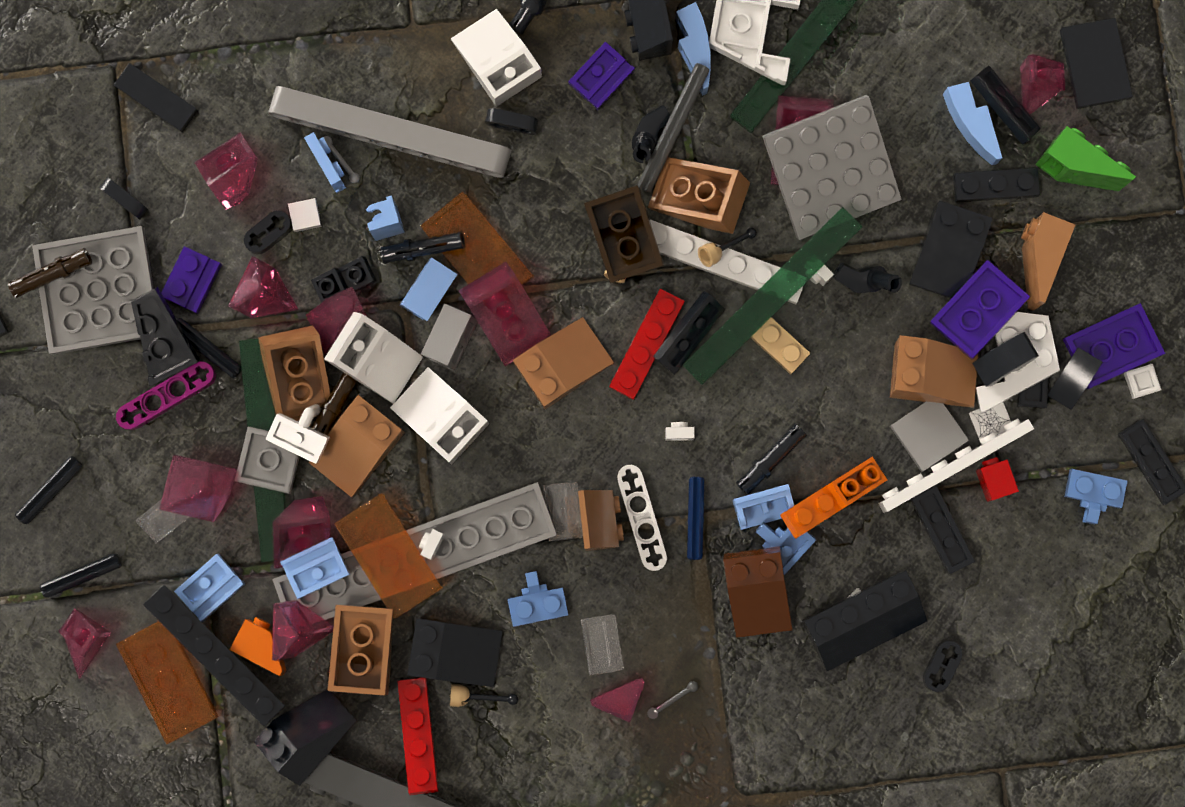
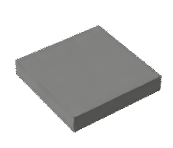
[890,401,969,472]
[235,427,300,494]

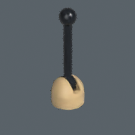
[698,228,757,267]
[450,684,519,707]

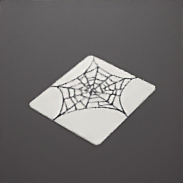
[969,402,1011,445]

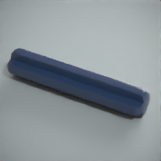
[687,477,704,560]

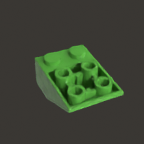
[1035,126,1136,191]

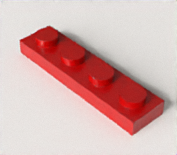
[609,289,685,400]
[398,678,439,795]

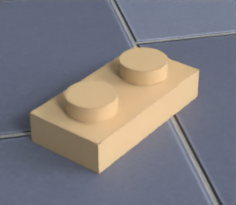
[750,316,810,375]

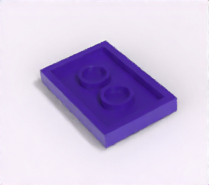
[930,260,1030,360]
[1063,303,1165,389]

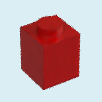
[976,457,1019,502]

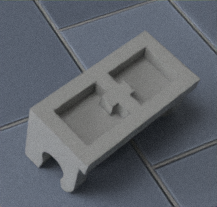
[421,304,478,371]

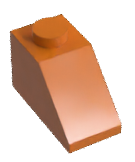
[229,617,287,676]

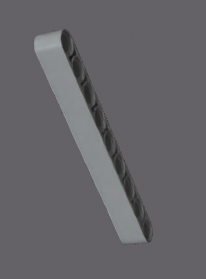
[268,86,511,178]

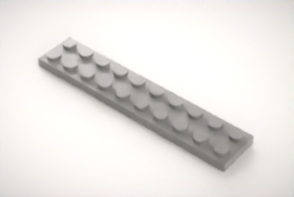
[272,482,557,632]

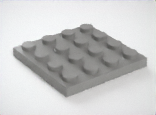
[762,95,902,240]
[32,226,154,355]

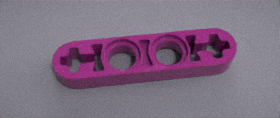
[116,362,216,430]

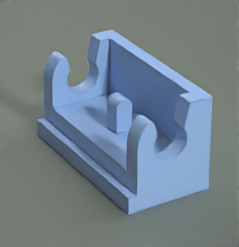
[366,196,405,241]
[400,257,457,321]
[732,484,794,530]

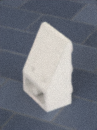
[451,9,542,107]
[324,312,423,404]
[390,367,489,465]

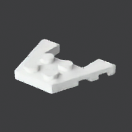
[709,0,800,85]
[976,312,1060,413]

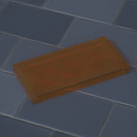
[420,191,533,312]
[334,493,443,619]
[116,621,219,745]

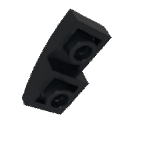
[311,256,377,305]
[972,332,1039,387]
[1047,347,1103,410]

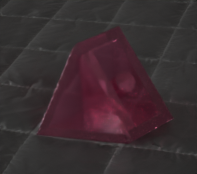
[1020,54,1065,114]
[228,256,299,318]
[272,600,334,661]
[59,608,111,679]
[590,677,644,722]

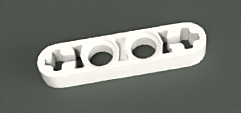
[617,465,667,571]

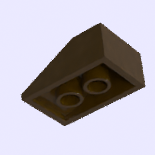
[584,185,664,283]

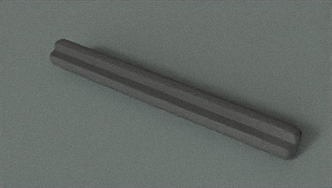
[637,63,709,192]

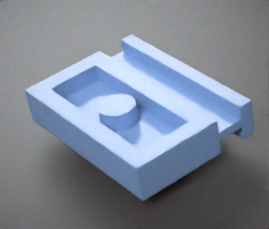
[304,132,346,193]
[280,537,350,599]
[174,554,245,622]

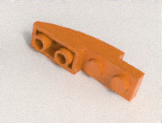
[780,456,887,539]

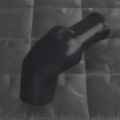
[509,0,547,35]
[632,105,671,163]
[832,262,902,293]

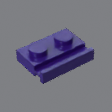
[568,42,635,110]
[161,246,222,314]

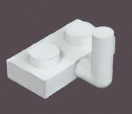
[266,404,330,464]

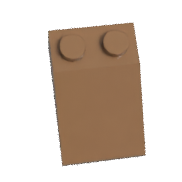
[648,157,750,234]
[1021,212,1075,311]
[513,317,614,410]
[258,325,330,421]
[890,335,978,408]
[309,395,405,498]
[578,490,624,551]
[328,605,393,695]

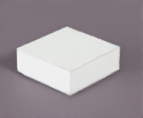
[288,198,322,232]
[1124,364,1161,399]

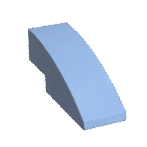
[675,2,711,96]
[943,82,1002,165]

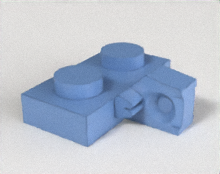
[1064,469,1127,524]
[756,522,816,575]
[508,571,568,627]

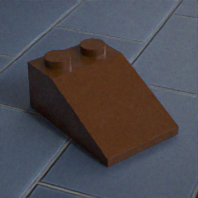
[723,546,792,638]

